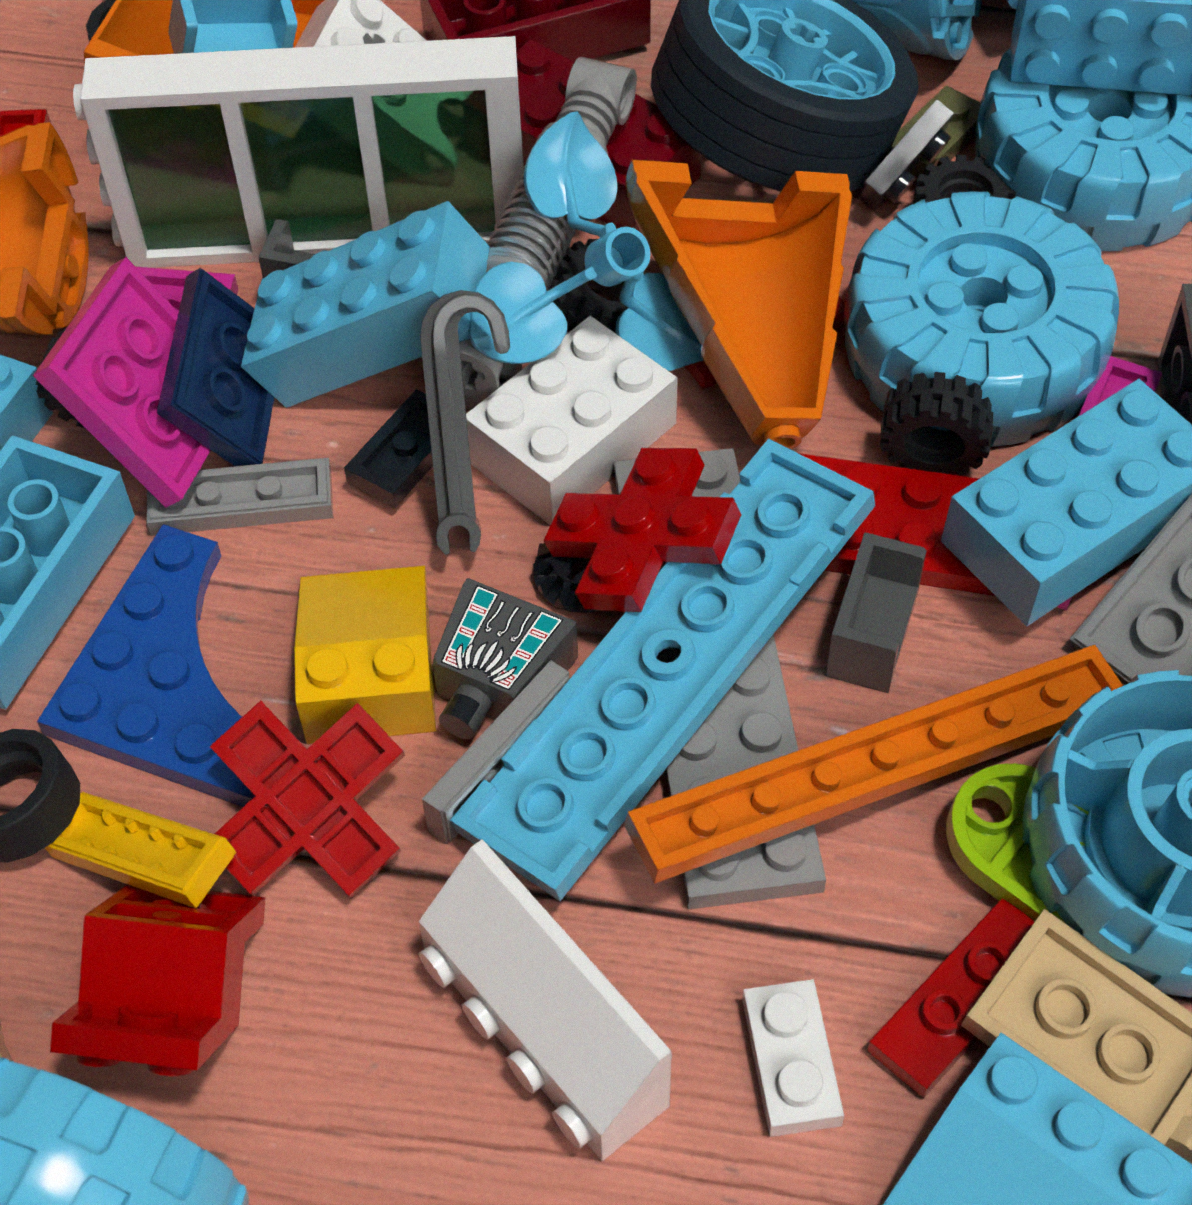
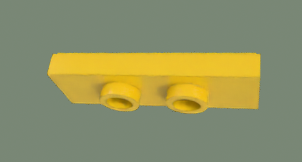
[45,792,237,909]

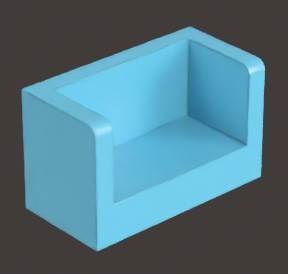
[168,0,297,54]

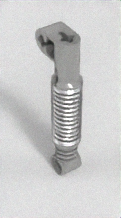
[459,57,637,411]

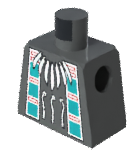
[433,578,578,739]

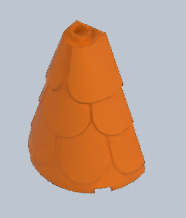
[0,122,89,336]
[626,160,852,449]

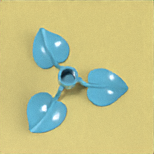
[468,111,703,371]

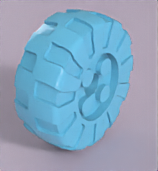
[975,47,1192,251]
[844,192,1119,447]
[1022,670,1192,997]
[0,1057,249,1205]

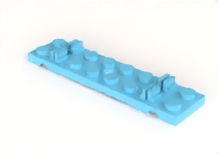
[450,438,875,901]

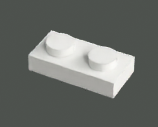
[742,979,844,1137]

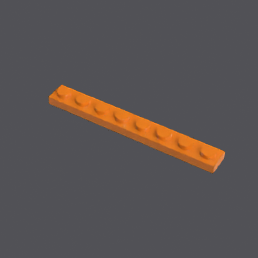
[624,644,1123,884]

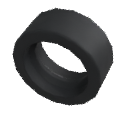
[0,729,80,863]

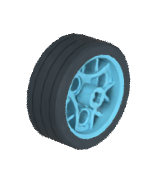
[650,0,919,192]

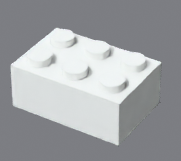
[466,316,678,525]

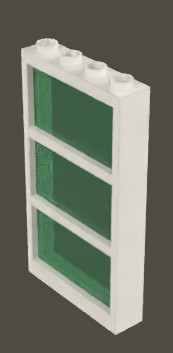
[73,36,524,268]

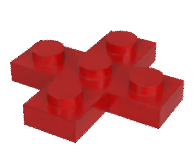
[543,448,742,612]
[209,700,405,898]

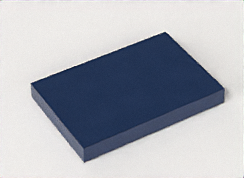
[157,268,274,466]

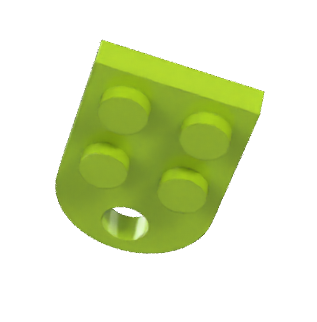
[946,763,1089,924]

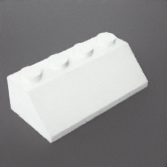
[419,839,672,1161]

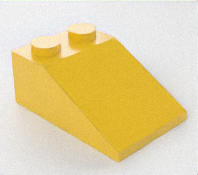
[294,565,437,744]

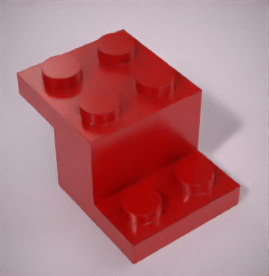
[50,884,266,1076]

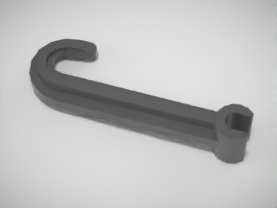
[420,290,510,555]

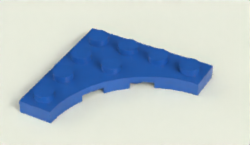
[37,524,255,807]

